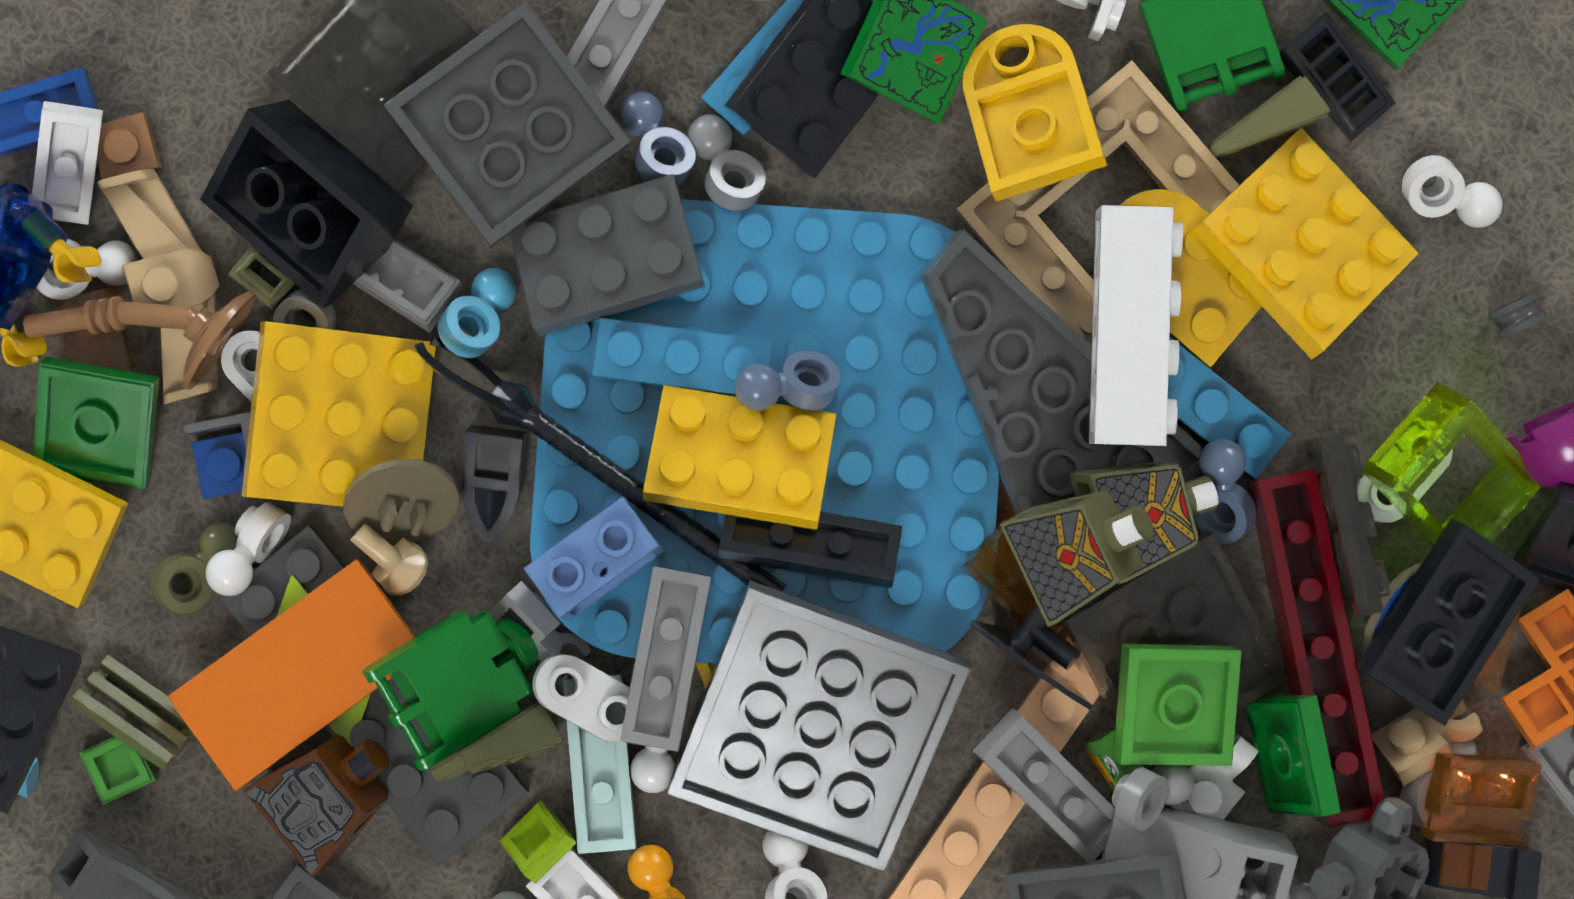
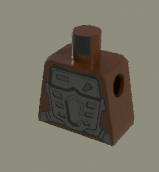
[243,734,390,877]

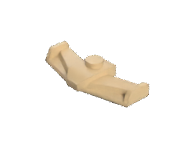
[97,169,220,405]

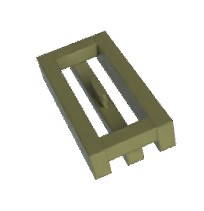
[70,655,194,772]

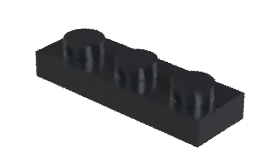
[718,511,903,588]

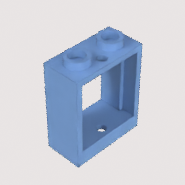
[523,496,665,621]

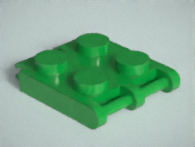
[1138,0,1286,113]
[362,610,533,771]

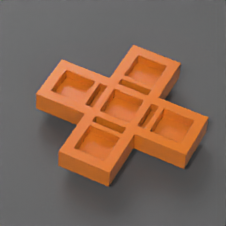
[1500,589,1574,750]

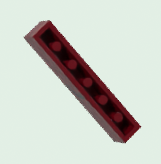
[1246,469,1384,827]

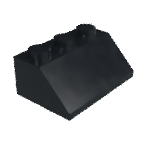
[200,100,413,308]

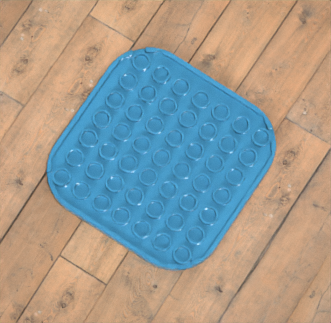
[530,199,999,664]

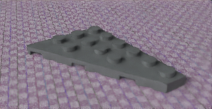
[920,230,1203,632]

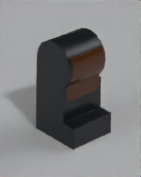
[1424,836,1542,899]

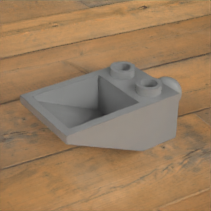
[1101,807,1314,899]

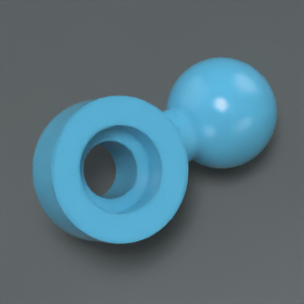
[437,267,517,358]

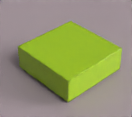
[499,801,577,884]

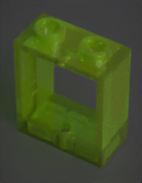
[1360,382,1542,547]

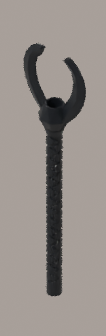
[414,337,786,592]

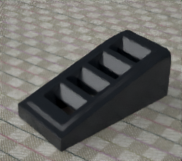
[1279,12,1396,141]

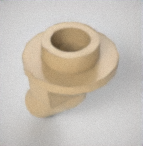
[350,523,428,596]

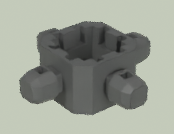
[1310,797,1430,899]

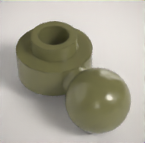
[151,522,238,614]

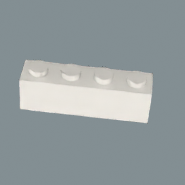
[1089,205,1183,446]

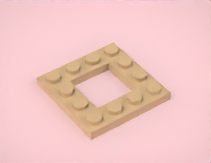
[955,60,1239,346]

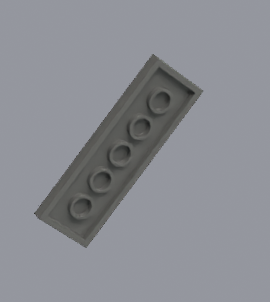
[219,525,529,866]

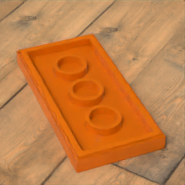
[167,559,416,791]

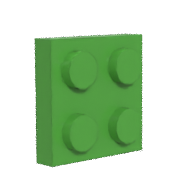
[1113,644,1241,766]

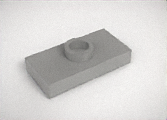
[353,239,463,333]

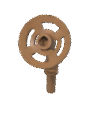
[23,290,257,390]

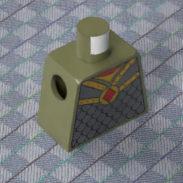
[1070,462,1218,585]
[999,491,1154,627]

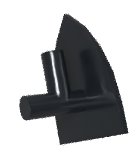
[969,603,1093,710]

